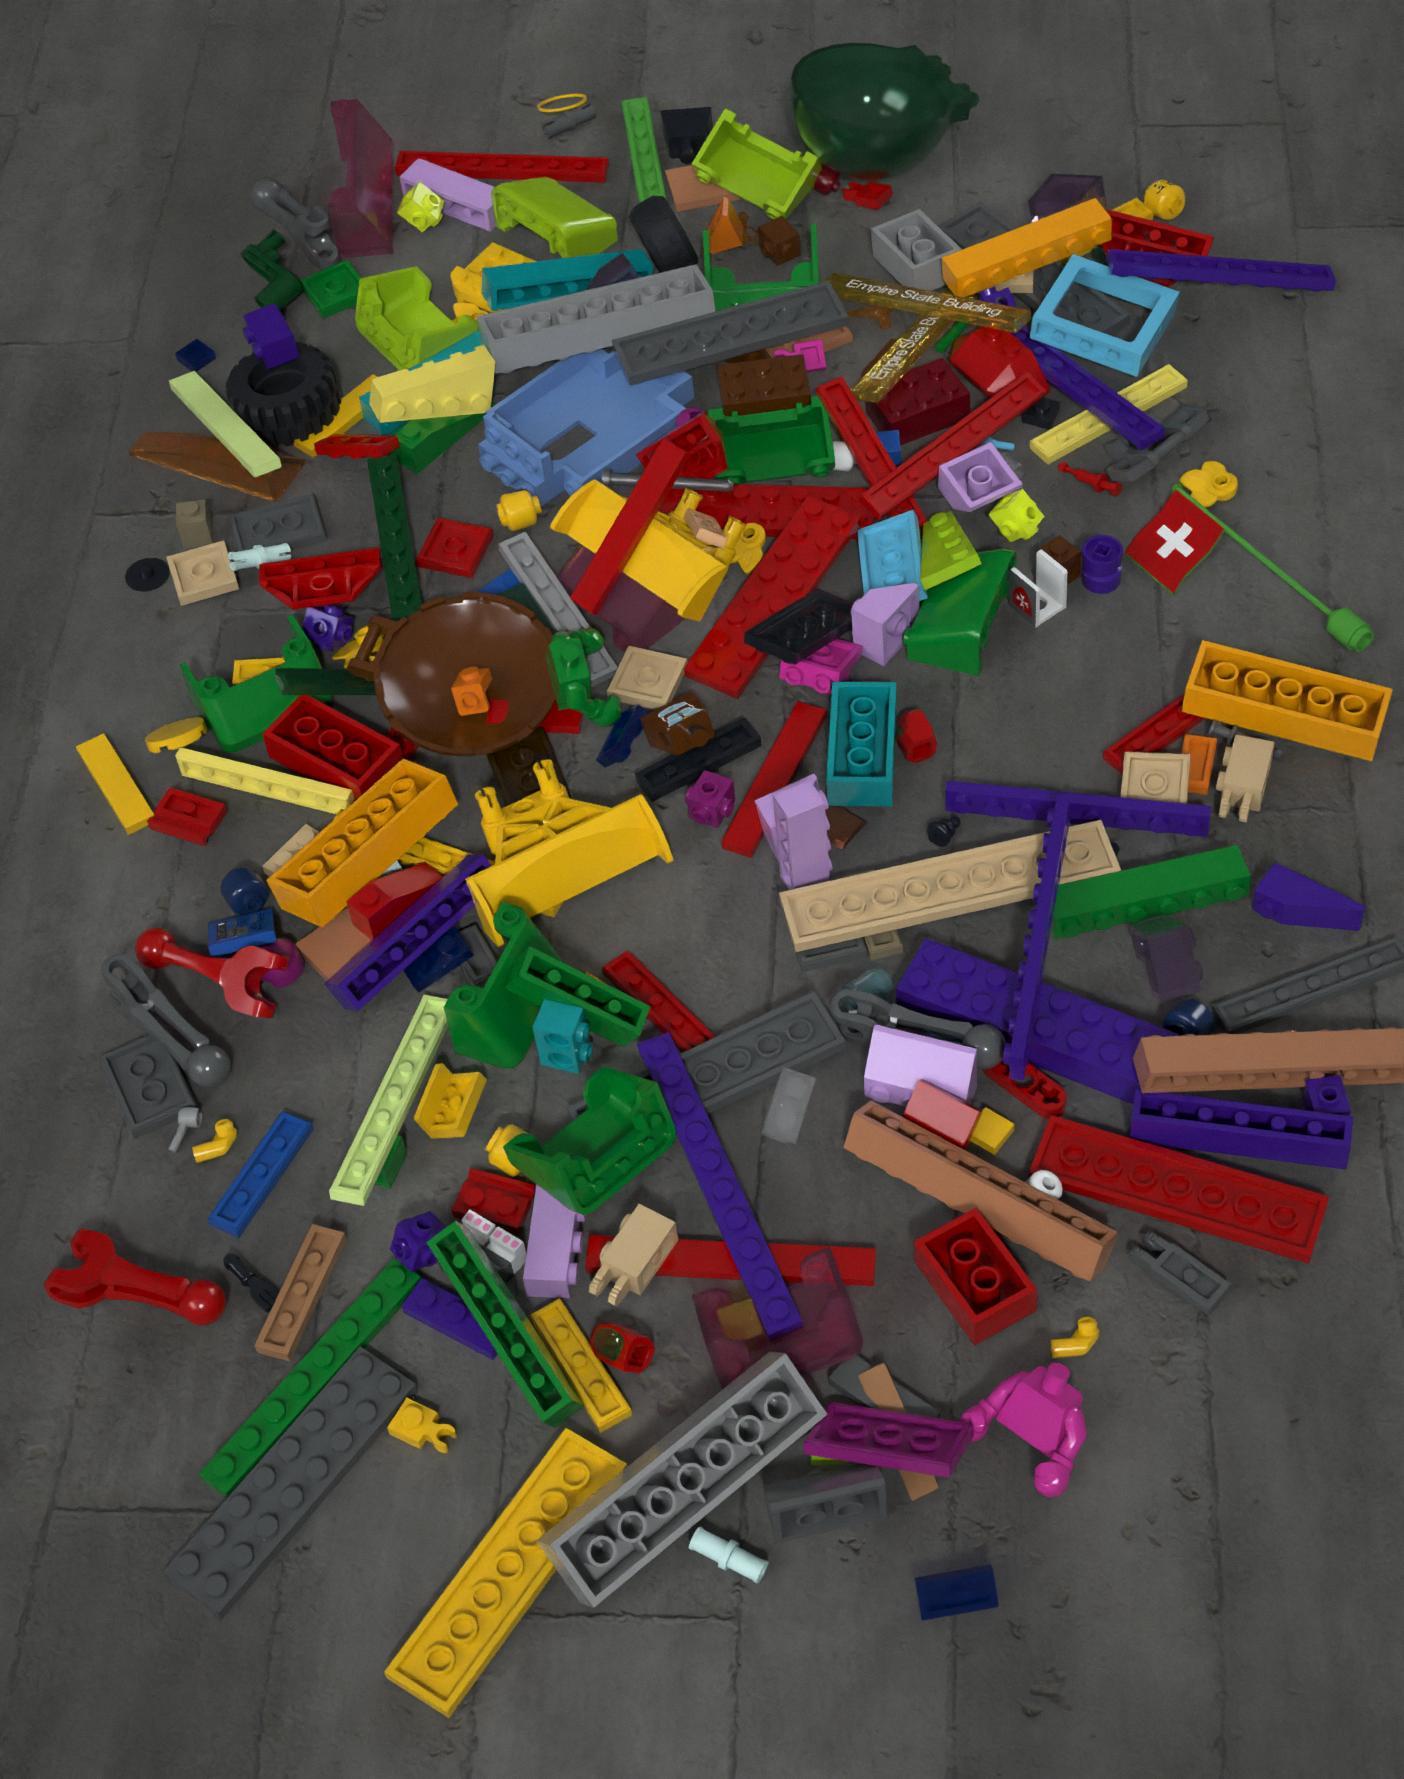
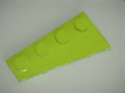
[920,511,982,590]

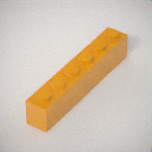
[942,198,1112,300]

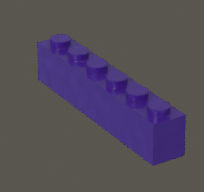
[324,854,492,1011]
[1130,1089,1353,1170]

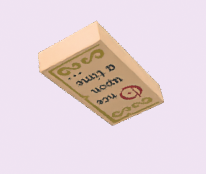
[684,508,727,548]

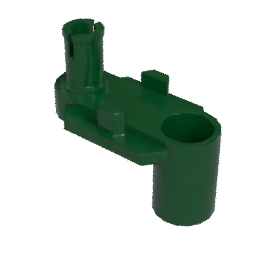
[240,229,303,312]

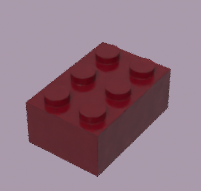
[865,358,970,446]

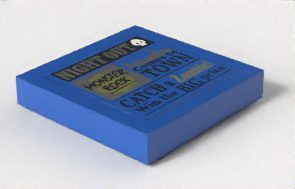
[208,908,277,957]

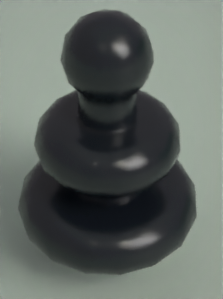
[927,816,961,847]

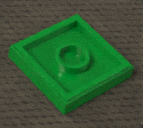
[298,260,361,319]

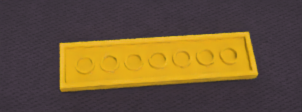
[384,1428,628,1718]

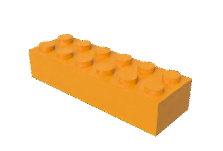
[1182,640,1393,762]
[266,759,458,928]

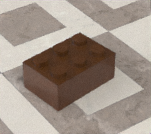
[717,354,811,417]

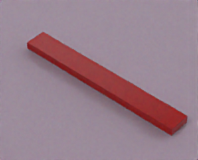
[394,151,610,183]
[859,371,1047,521]
[585,1235,876,1286]

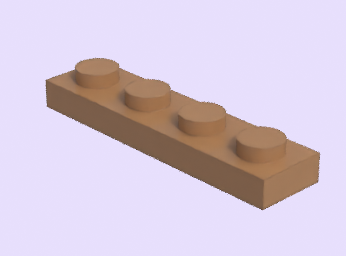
[254,1224,347,1362]

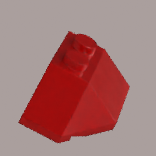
[1101,209,1214,288]
[950,321,1050,396]
[636,409,728,479]
[259,547,381,610]

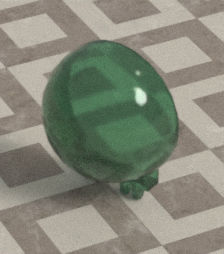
[789,43,980,180]

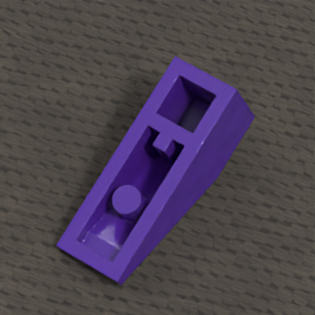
[1252,862,1366,931]

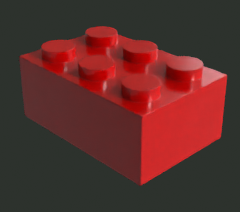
[914,1208,1037,1346]

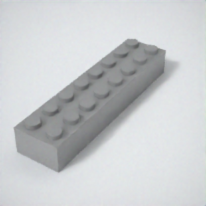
[477,264,715,374]
[536,1352,828,1608]

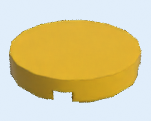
[144,717,208,753]

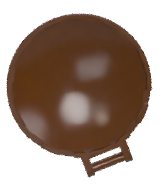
[347,592,556,756]

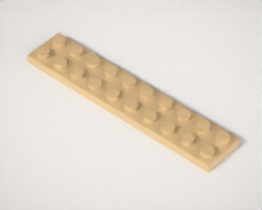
[779,820,1121,952]

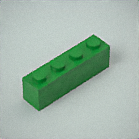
[504,946,650,1047]

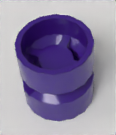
[1081,535,1123,594]

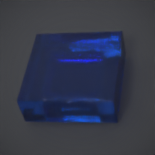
[175,339,216,372]

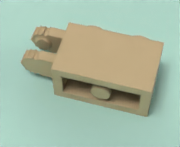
[1216,735,1274,822]
[588,1204,678,1306]

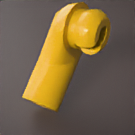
[192,1119,237,1163]
[1050,1317,1100,1358]

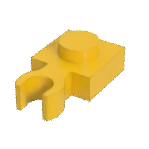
[387,1398,457,1453]

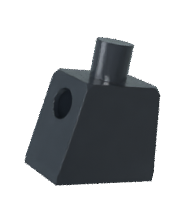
[661,107,713,164]

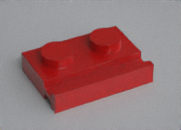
[147,787,227,846]
[451,1168,536,1235]

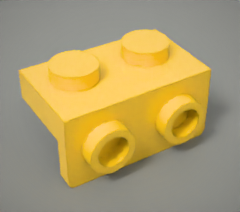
[414,1063,487,1139]

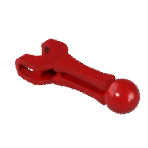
[135,927,290,1019]
[44,1229,226,1326]

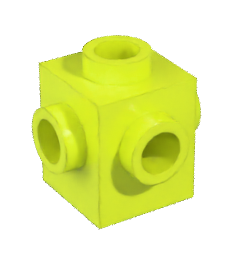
[397,181,445,232]
[988,489,1045,542]

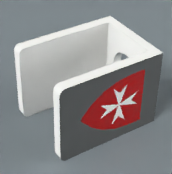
[1009,549,1068,628]

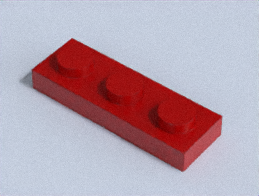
[314,434,400,459]

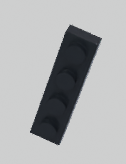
[635,718,762,802]

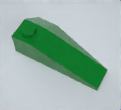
[388,401,496,474]

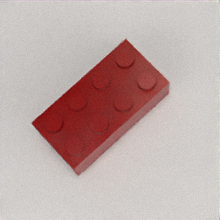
[262,693,403,801]

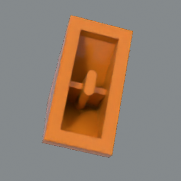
[701,197,744,255]

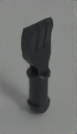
[223,1254,279,1313]

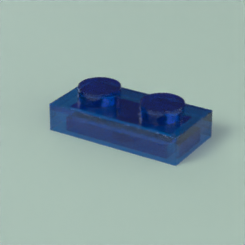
[596,704,647,768]
[404,927,474,993]
[914,1564,999,1621]

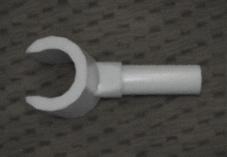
[168,1107,203,1153]

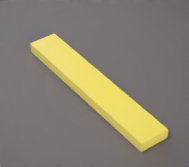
[1030,364,1188,465]
[175,748,355,814]

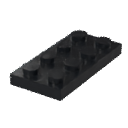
[744,589,853,665]

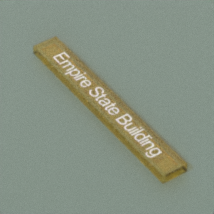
[823,272,1031,333]
[851,286,977,402]

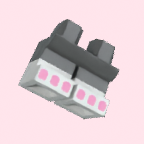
[439,1209,526,1284]

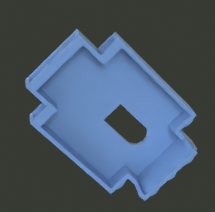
[478,349,694,506]

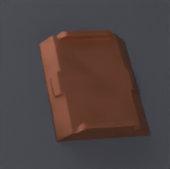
[825,806,868,850]

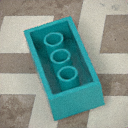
[826,682,897,807]

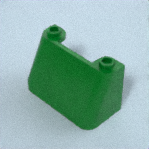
[708,396,835,485]
[903,549,1017,676]
[444,902,565,1069]
[503,1066,676,1215]

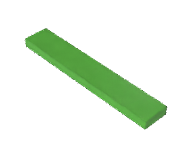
[621,97,667,203]

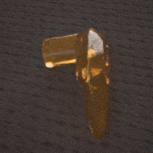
[846,305,893,330]

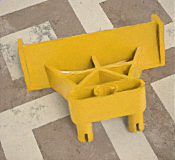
[550,479,747,621]
[465,759,674,947]

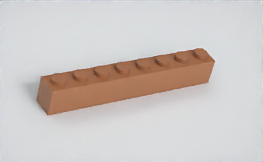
[1133,1027,1404,1093]
[844,1100,1118,1282]

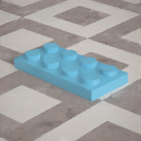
[857,510,928,601]

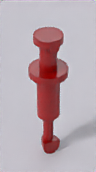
[1058,462,1122,497]

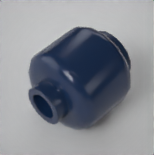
[220,867,269,915]
[1162,999,1215,1036]

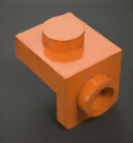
[451,666,493,716]

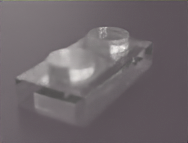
[760,1067,816,1146]

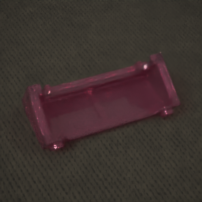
[328,99,394,259]

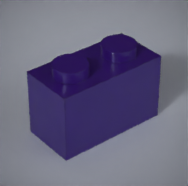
[242,303,300,369]

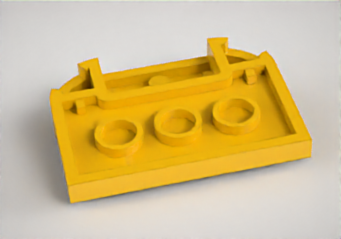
[450,242,537,313]

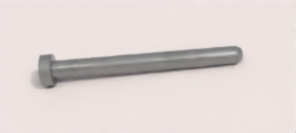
[602,468,734,492]

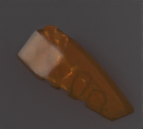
[129,432,306,502]

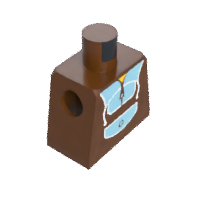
[640,692,715,755]

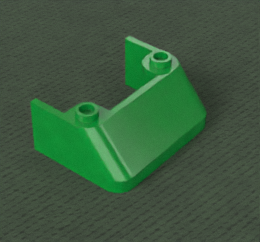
[703,223,819,312]
[179,614,334,753]

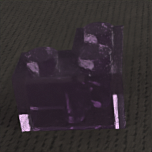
[1129,916,1203,1001]

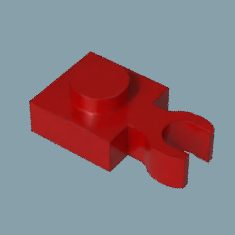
[842,181,893,210]

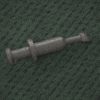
[1208,719,1285,759]

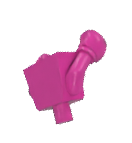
[958,1363,1087,1498]

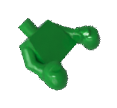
[545,628,622,728]

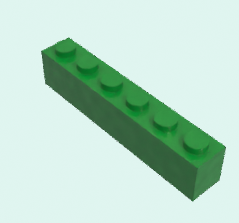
[1051,845,1251,939]
[426,1221,584,1428]

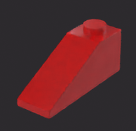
[346,862,443,940]

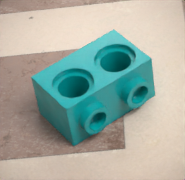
[533,999,593,1074]

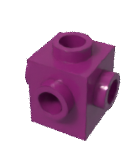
[685,770,735,828]

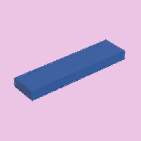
[207,1111,313,1238]

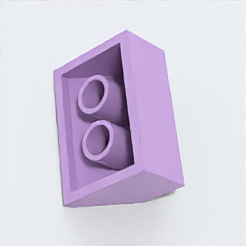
[864,1024,977,1107]

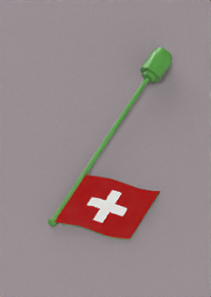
[1126,483,1374,652]

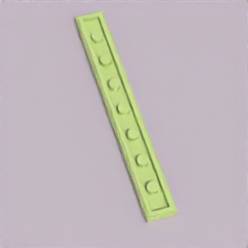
[169,371,282,477]
[329,995,448,1206]

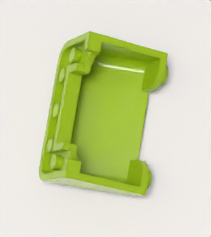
[692,108,822,220]
[491,177,618,258]
[355,266,478,371]

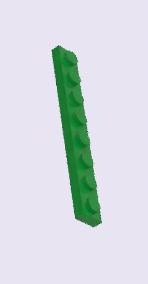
[199,1259,421,1499]

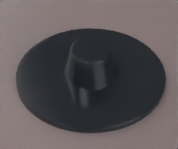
[125,558,170,592]

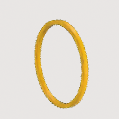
[537,93,587,112]

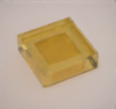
[716,1298,763,1345]

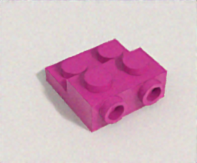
[779,639,863,694]

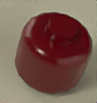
[813,165,841,196]

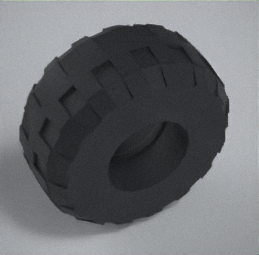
[629,195,699,273]

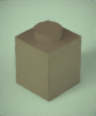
[176,499,213,549]

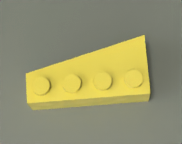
[369,345,496,423]

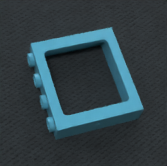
[1030,254,1180,377]

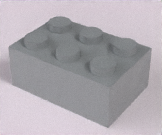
[871,209,962,298]

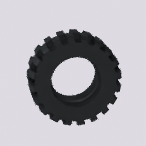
[225,342,341,447]

